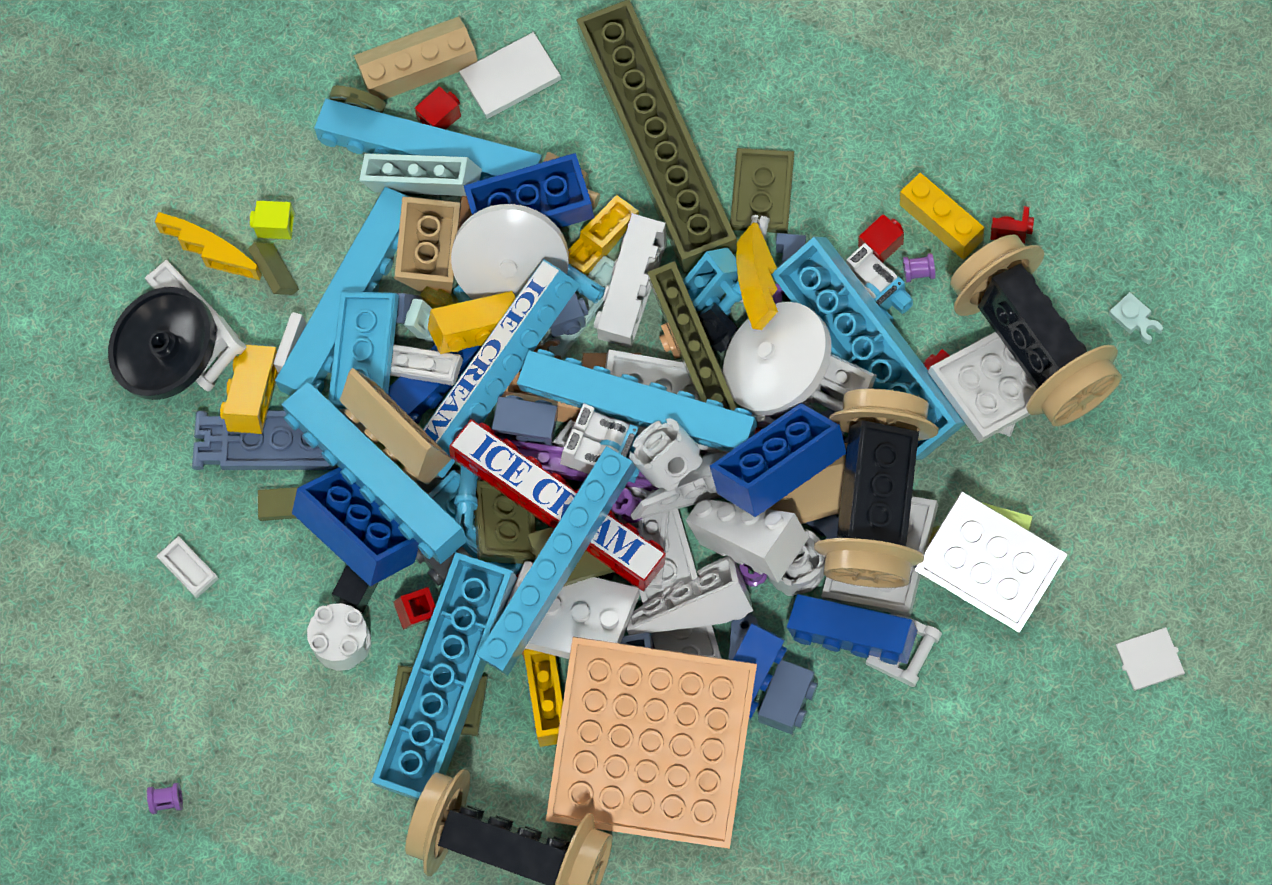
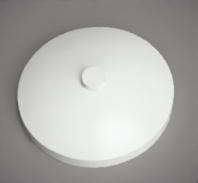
[451,204,569,300]
[723,302,831,416]

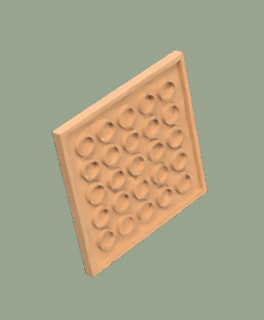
[546,636,757,849]

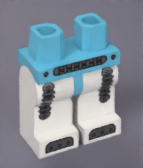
[846,243,913,323]
[560,403,640,483]

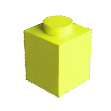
[250,200,295,240]

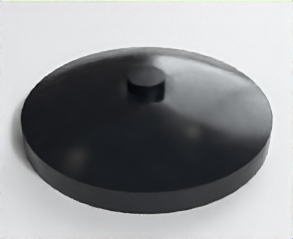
[108,287,216,400]

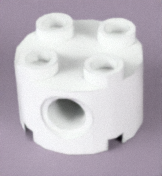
[629,418,702,492]
[767,529,825,596]
[307,603,371,671]

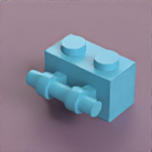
[683,248,742,316]

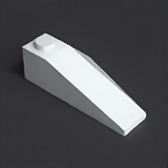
[631,450,728,520]
[627,556,753,635]

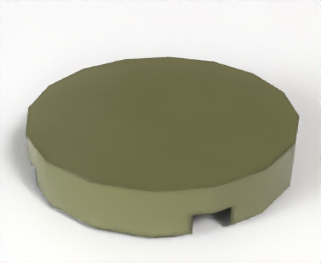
[329,85,386,113]

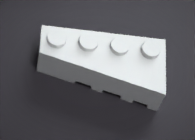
[594,213,666,348]
[686,498,809,583]

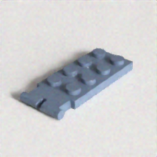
[192,411,341,470]

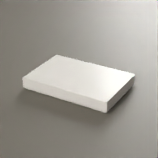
[459,32,561,119]

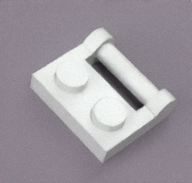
[196,314,246,392]
[806,354,877,412]
[866,613,942,687]

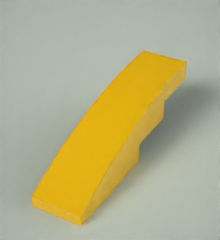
[568,195,639,276]
[155,212,262,281]
[736,222,778,330]

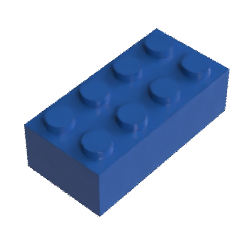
[464,153,594,228]
[710,403,846,517]
[292,467,419,587]

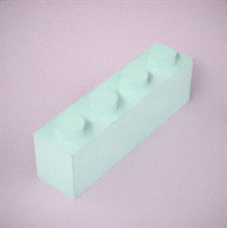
[359,154,482,196]

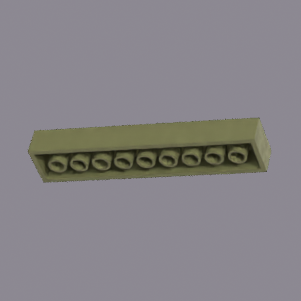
[576,0,737,274]

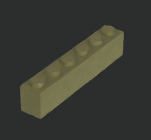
[647,261,737,411]

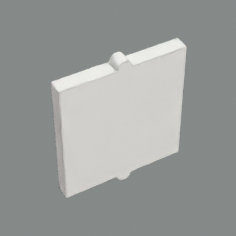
[1116,627,1185,691]

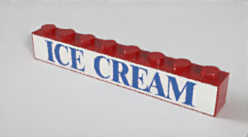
[449,419,666,592]

